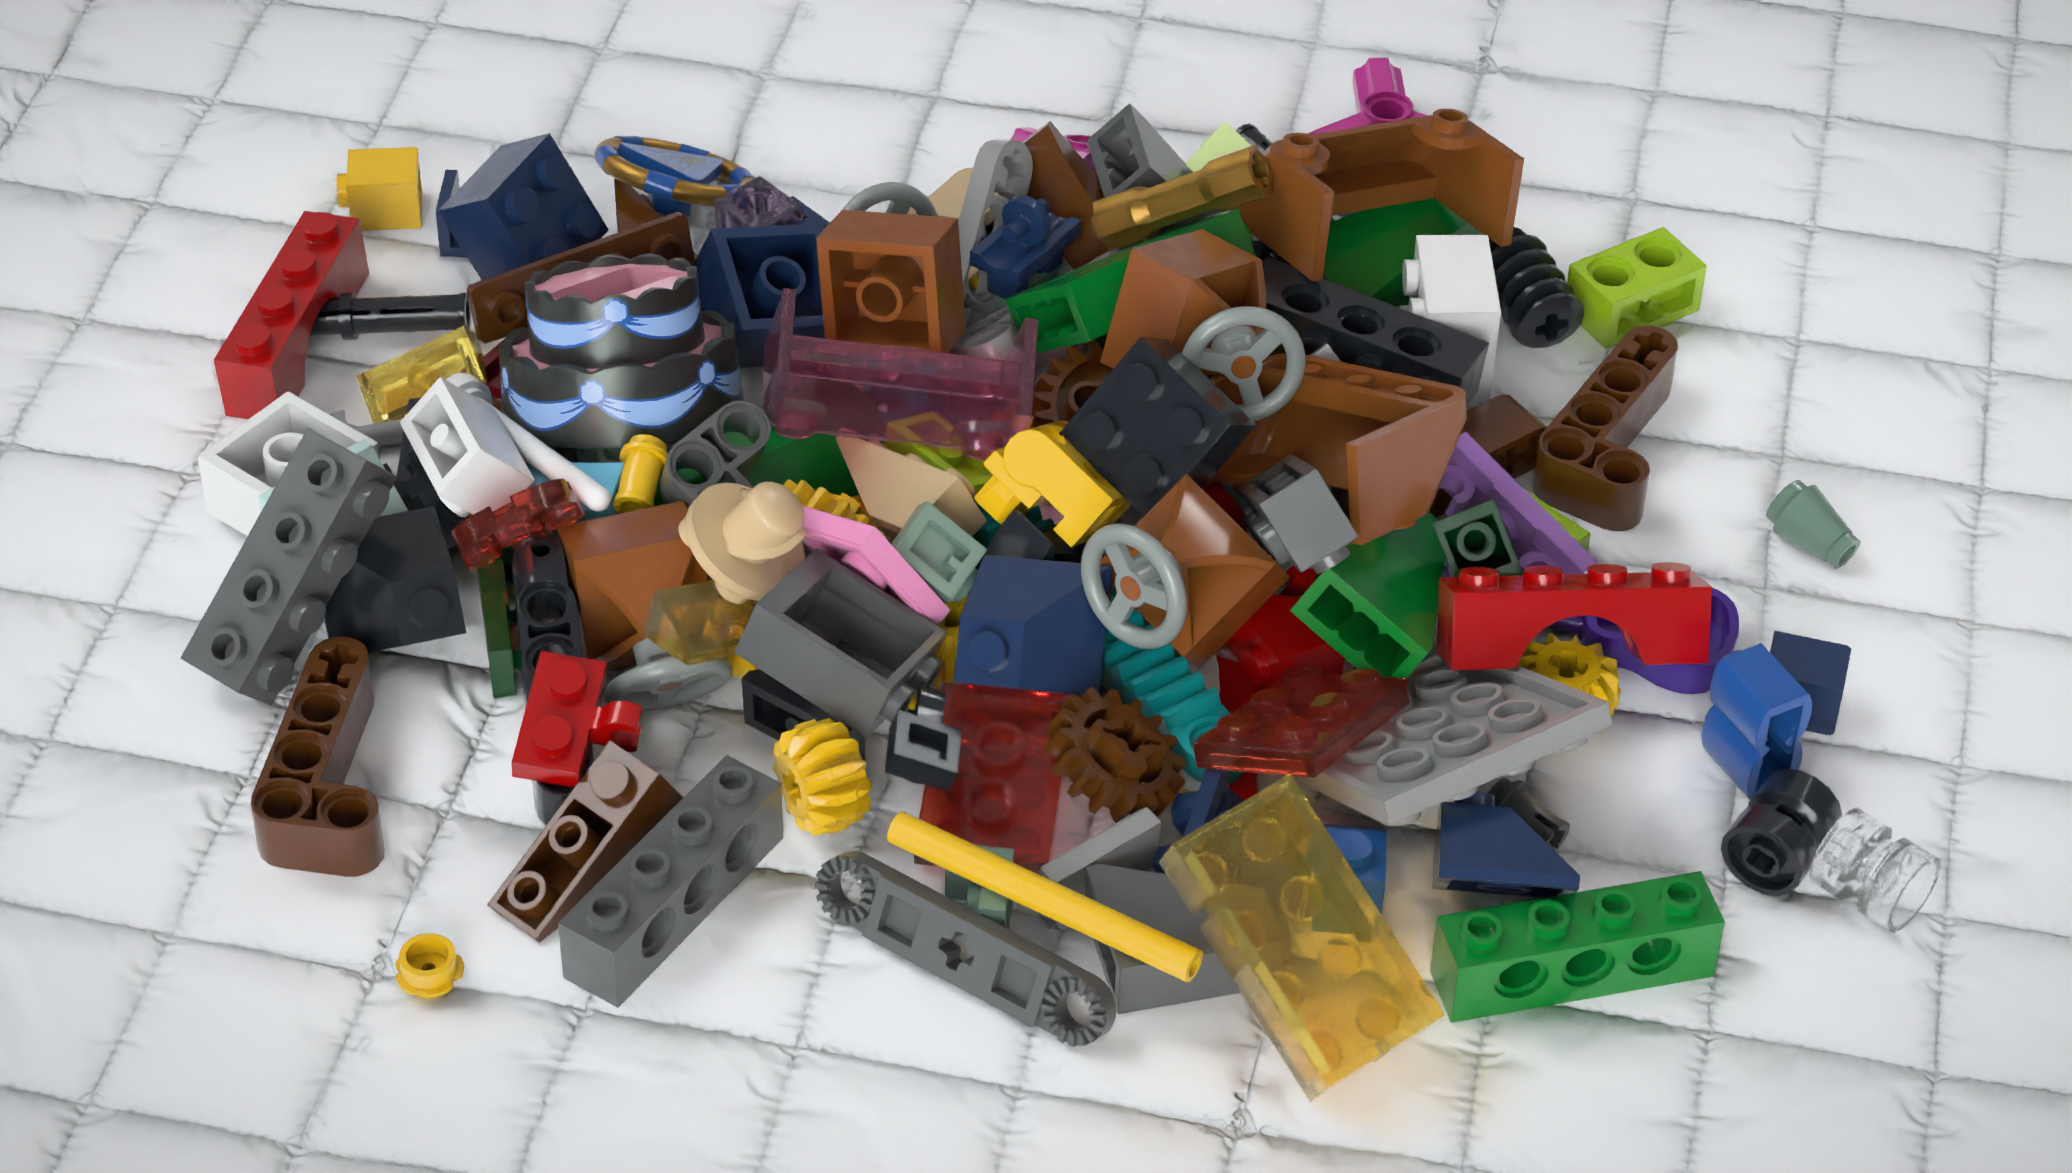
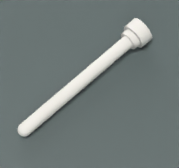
[446,373,611,511]

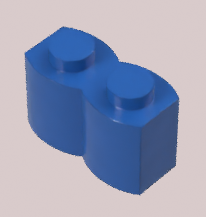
[1701,643,1812,800]

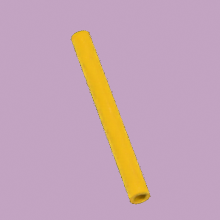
[887,811,1203,983]

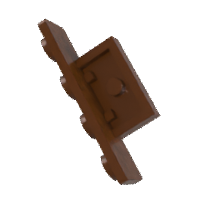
[466,212,695,344]

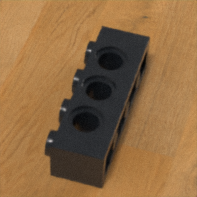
[1262,257,1489,405]

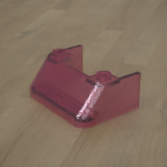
[763,288,1038,461]

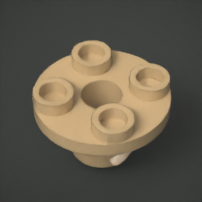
[678,482,806,604]

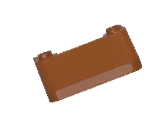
[1227,108,1525,281]
[1205,353,1467,545]

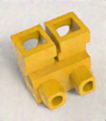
[974,420,1131,548]

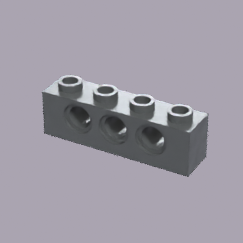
[558,755,783,1008]

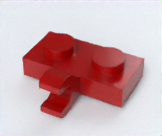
[511,651,642,787]

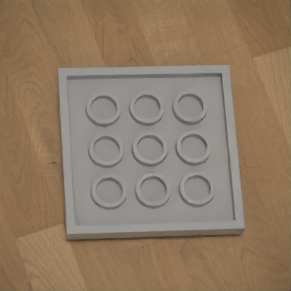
[1246,649,1612,826]

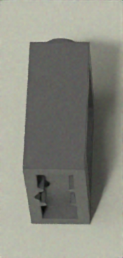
[734,548,948,738]

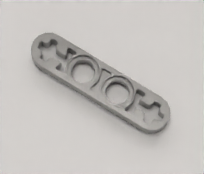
[958,140,1033,328]

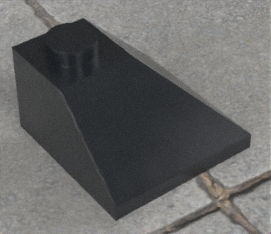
[324,506,467,652]

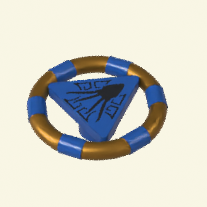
[594,136,759,217]

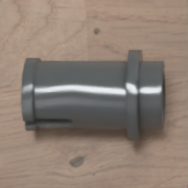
[1487,778,1570,849]

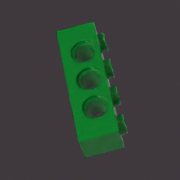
[1430,871,1725,1023]

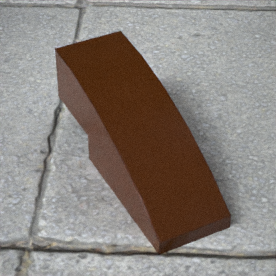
[1023,121,1109,270]

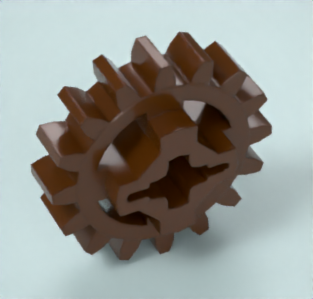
[1044,687,1186,823]

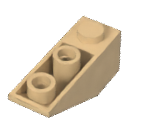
[835,432,987,544]

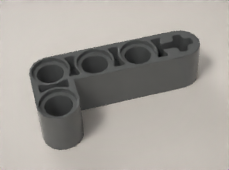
[658,400,842,647]

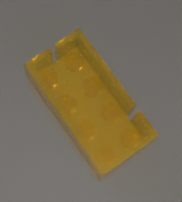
[1159,773,1445,1102]

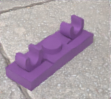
[1439,431,1598,574]

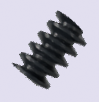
[1489,227,1585,348]

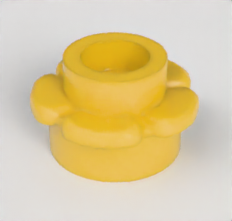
[395,933,464,998]

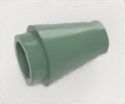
[1766,480,1861,569]

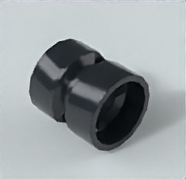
[1721,769,1843,896]

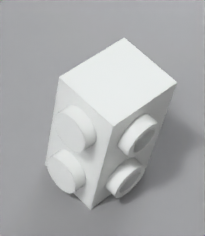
[399,377,535,526]

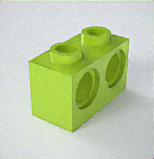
[1567,227,1707,349]

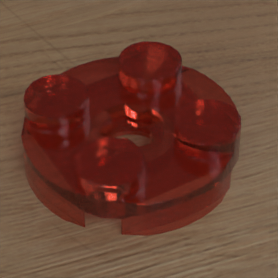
[451,479,585,571]

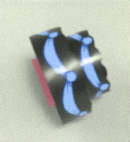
[498,253,744,449]

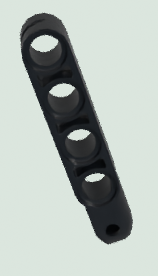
[512,534,594,825]

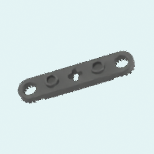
[814,851,1116,1047]

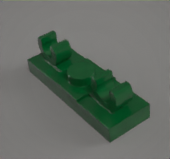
[471,518,541,698]

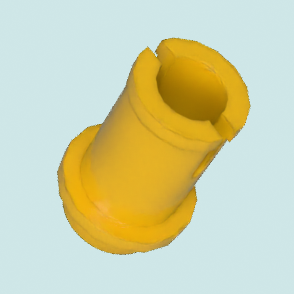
[613,434,668,514]

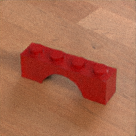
[214,211,370,419]
[1202,481,1345,707]
[1437,562,1712,670]

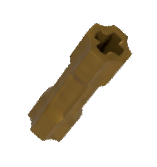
[1091,145,1274,251]

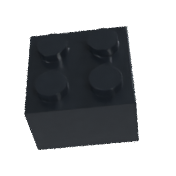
[1059,337,1257,517]

